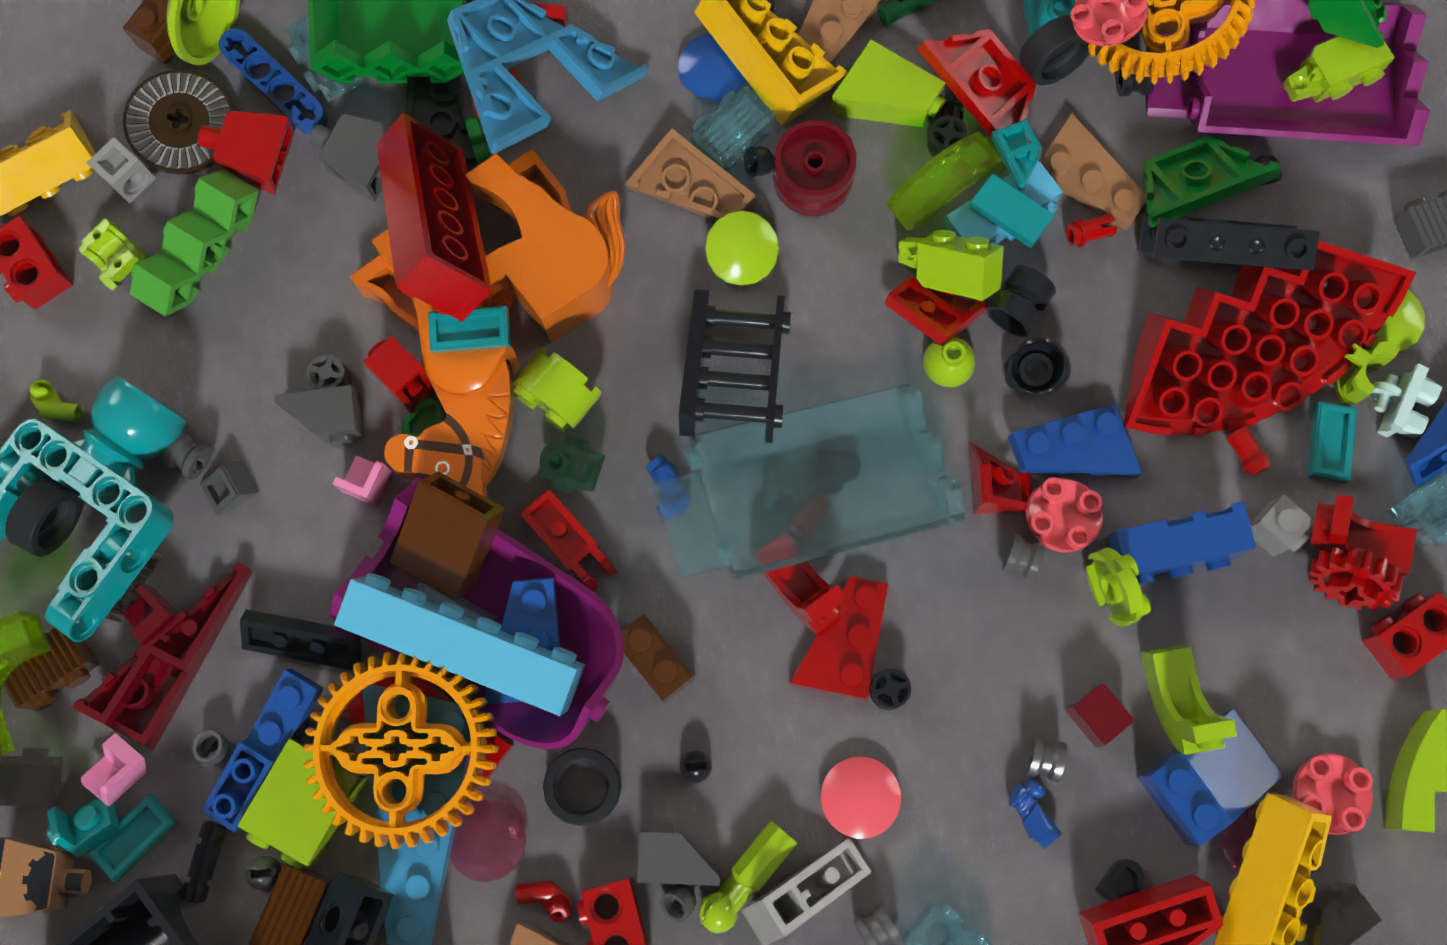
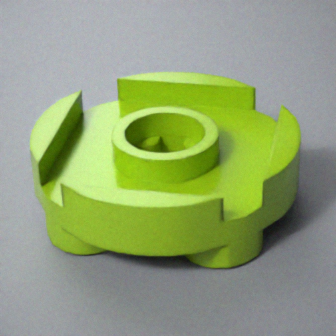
[1086,547,1151,627]

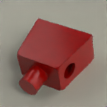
[198,111,295,194]

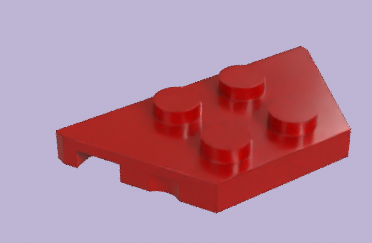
[917,29,1037,138]

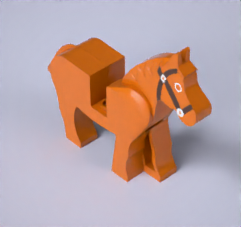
[349,149,626,498]

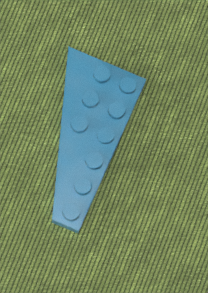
[362,684,481,945]

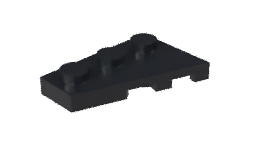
[405,77,476,165]

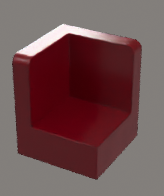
[124,583,178,644]
[1065,684,1136,747]

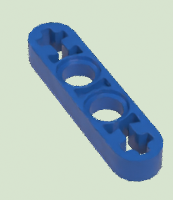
[219,28,328,135]

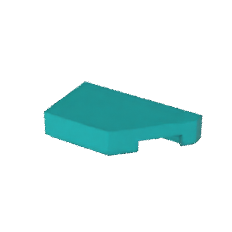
[992,119,1042,191]

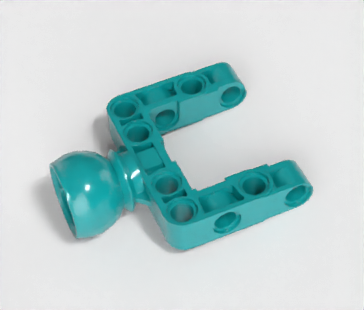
[0,375,187,642]

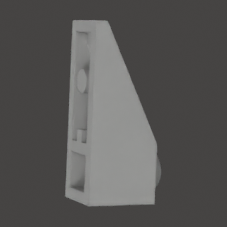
[741,837,872,945]

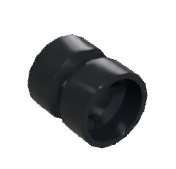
[986,265,1056,337]

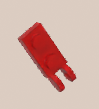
[519,488,617,592]

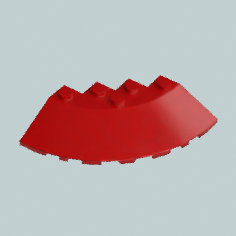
[1123,241,1416,436]

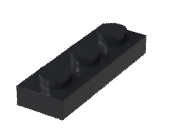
[240,609,361,670]

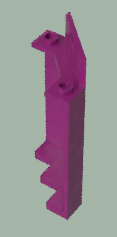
[1146,0,1431,146]

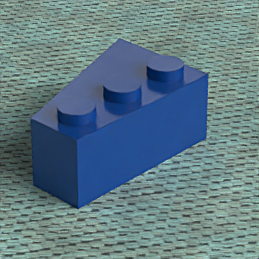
[1107,501,1257,585]

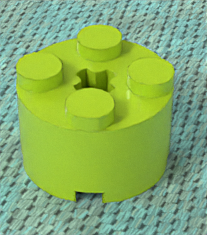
[513,346,602,433]

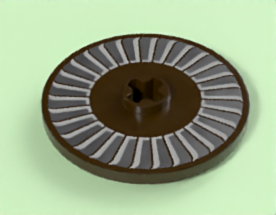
[123,69,235,175]

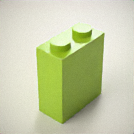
[237,738,368,869]

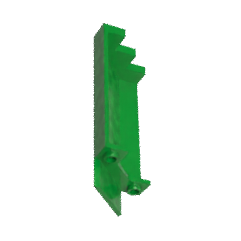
[308,0,467,84]

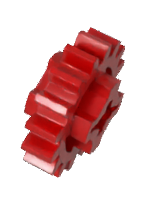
[1308,547,1404,611]

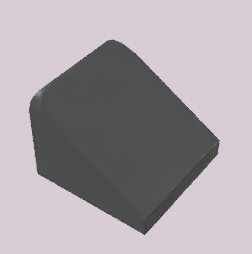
[200,461,259,516]

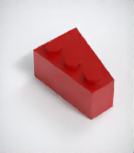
[1078,874,1224,945]

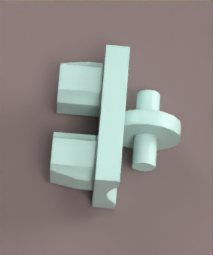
[1370,363,1442,438]

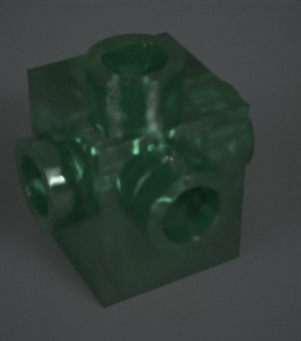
[538,435,606,493]

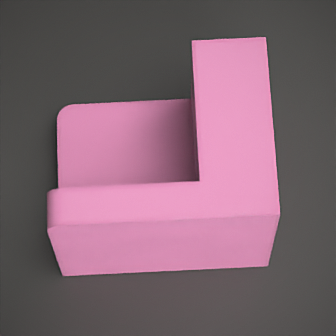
[332,455,394,507]
[81,733,147,807]

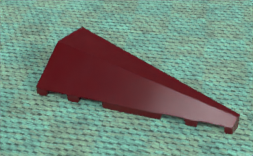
[71,563,253,751]

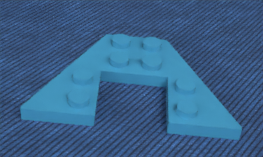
[447,0,650,154]

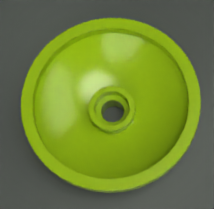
[166,0,240,65]

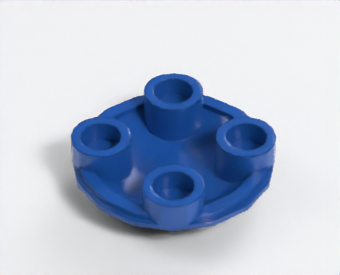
[678,34,746,103]

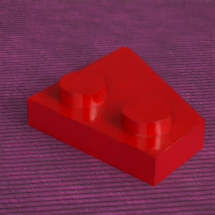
[884,276,989,346]

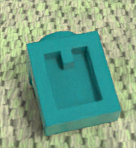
[47,798,121,858]

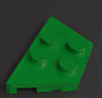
[1143,136,1281,228]

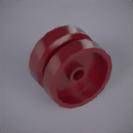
[773,120,857,217]

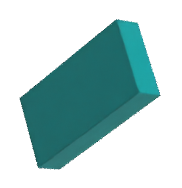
[969,173,1055,248]
[428,306,511,353]
[1307,401,1357,484]
[87,794,179,882]

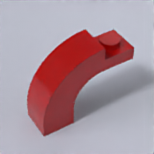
[1311,495,1417,576]
[749,532,848,634]

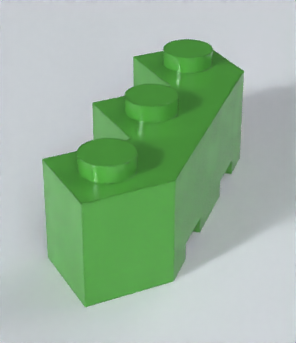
[130,168,259,317]

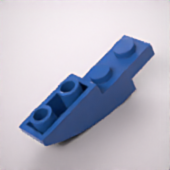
[201,668,324,833]

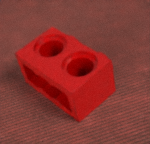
[0,216,73,310]
[1361,592,1447,680]
[577,876,649,945]

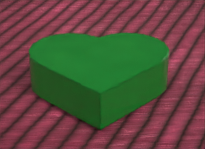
[464,116,491,166]
[401,398,446,437]

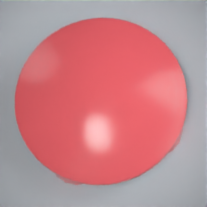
[1071,0,1148,46]
[1026,477,1103,553]
[1292,753,1373,835]
[821,756,901,839]

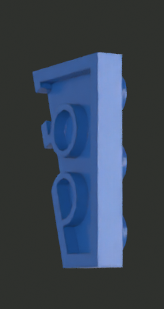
[1008,404,1143,478]
[484,577,560,704]

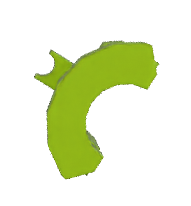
[78,218,148,291]
[1334,342,1401,405]

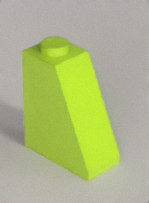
[830,40,946,127]

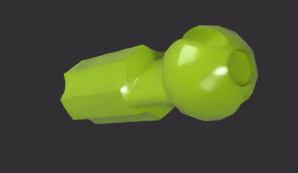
[698,821,797,934]

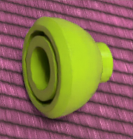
[923,337,976,387]

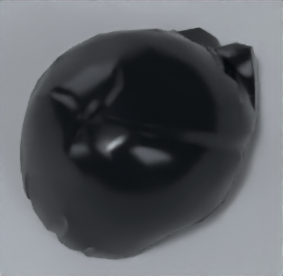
[1004,337,1071,396]

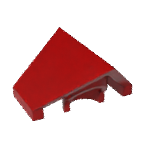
[968,440,1032,514]

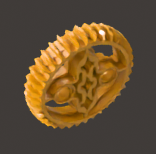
[1075,0,1255,85]
[303,652,498,849]

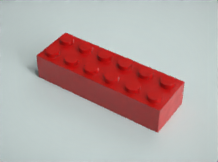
[376,112,492,322]

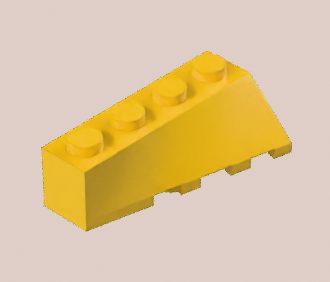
[694,0,848,126]
[0,109,96,216]
[1214,793,1332,945]

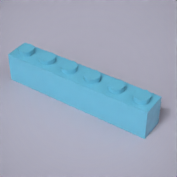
[334,573,586,716]

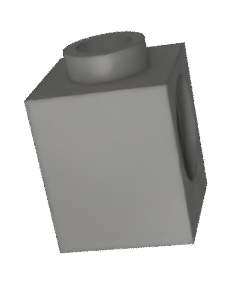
[86,137,156,203]

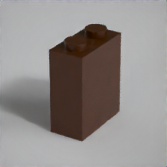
[390,471,506,600]

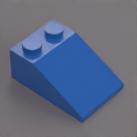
[1137,709,1283,846]

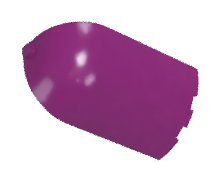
[329,476,624,749]

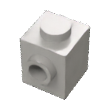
[1250,495,1315,557]

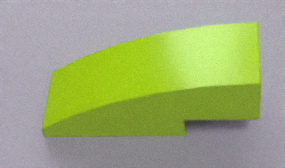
[1384,709,1447,833]

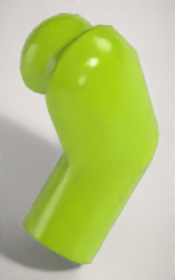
[29,380,83,423]

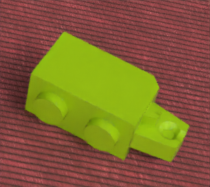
[1282,36,1395,103]
[898,230,1004,301]

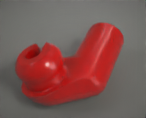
[515,880,573,923]

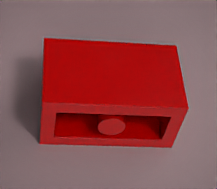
[363,335,435,414]

